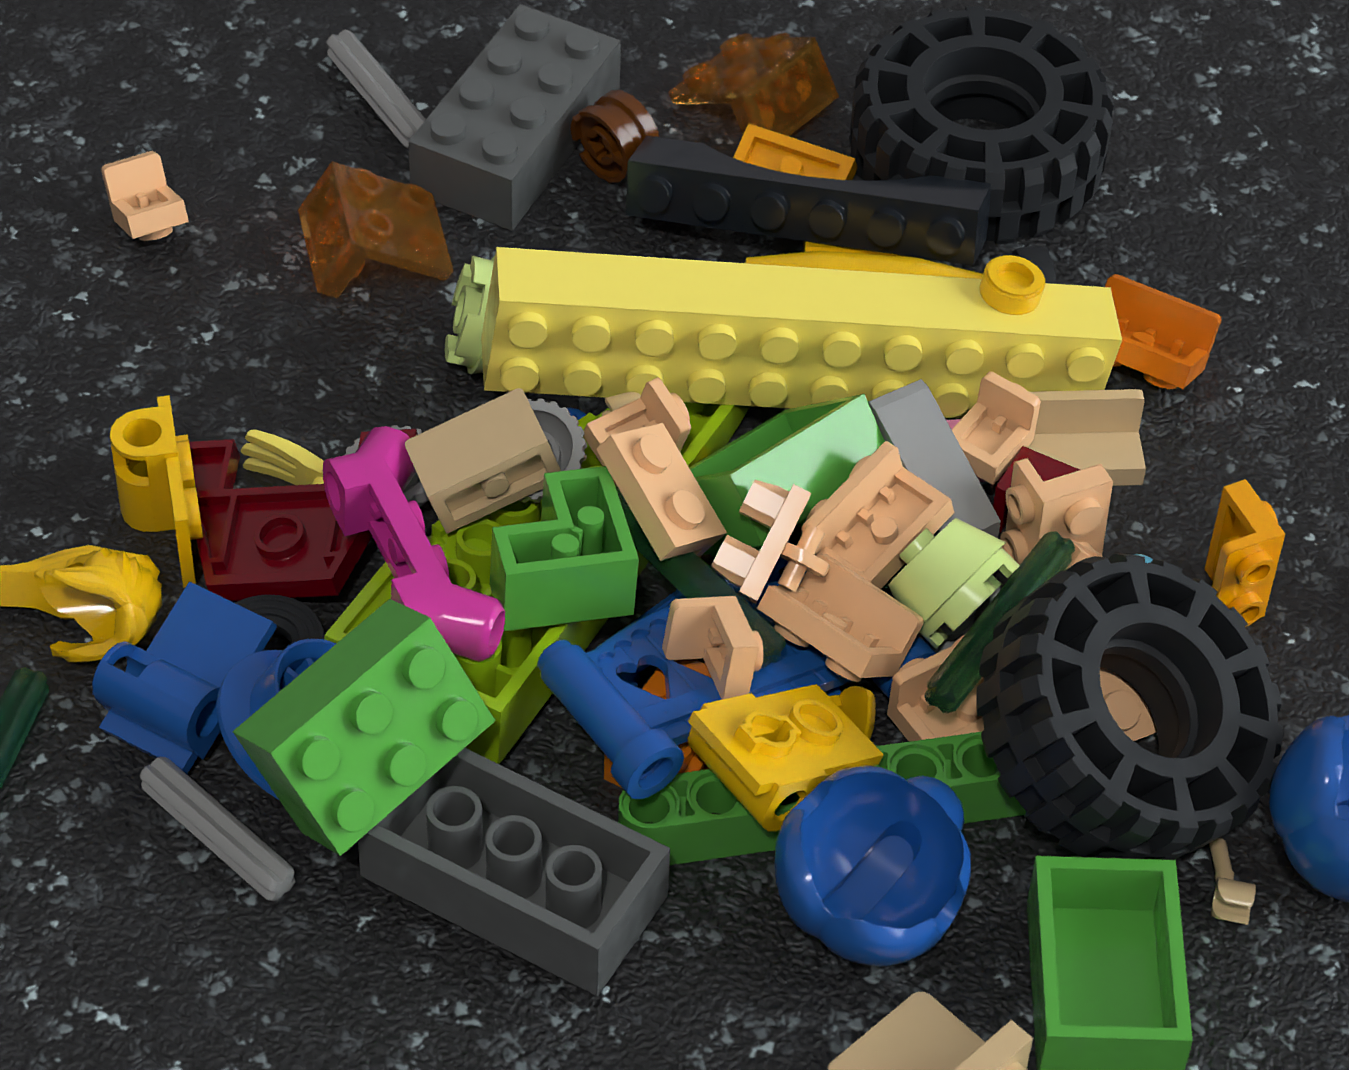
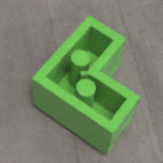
[489,466,639,631]

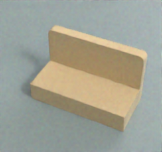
[405,388,561,534]
[1027,389,1146,486]

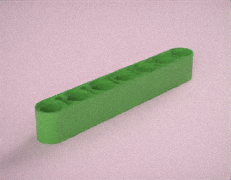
[618,732,1027,865]

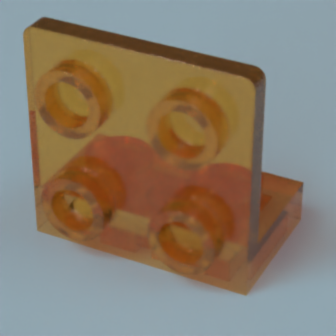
[668,33,839,136]
[298,161,453,298]

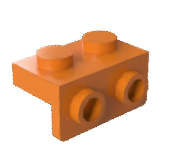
[1105,274,1221,389]

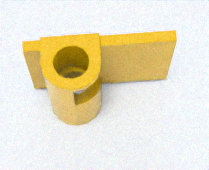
[110,395,203,588]
[688,684,884,832]

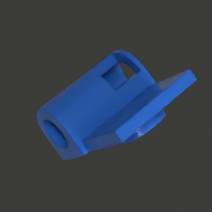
[92,581,277,774]

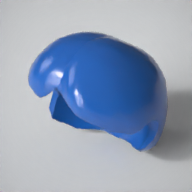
[1269,715,1349,903]
[774,765,971,967]

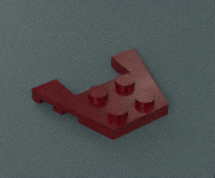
[189,429,418,601]

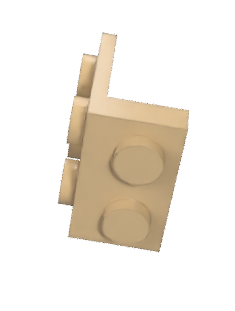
[828,992,1033,1070]

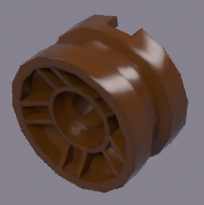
[570,90,659,183]

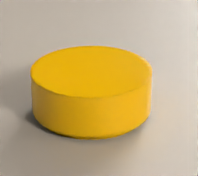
[979,255,1045,315]

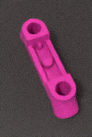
[322,426,505,662]

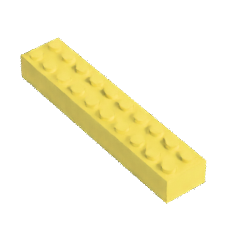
[481,247,1122,419]

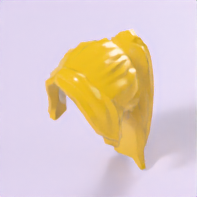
[0,545,162,662]

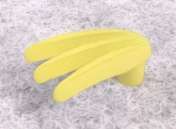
[241,430,324,485]

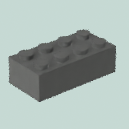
[408,4,621,231]
[358,748,670,996]

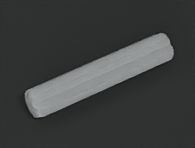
[327,30,426,149]
[140,757,295,901]

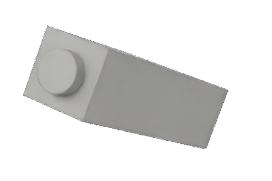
[868,379,1001,538]

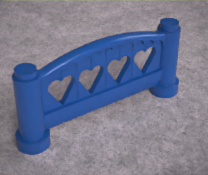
[537,571,936,799]

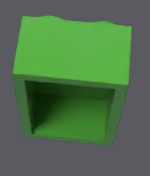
[689,394,885,561]
[232,599,496,856]
[1027,856,1193,1070]

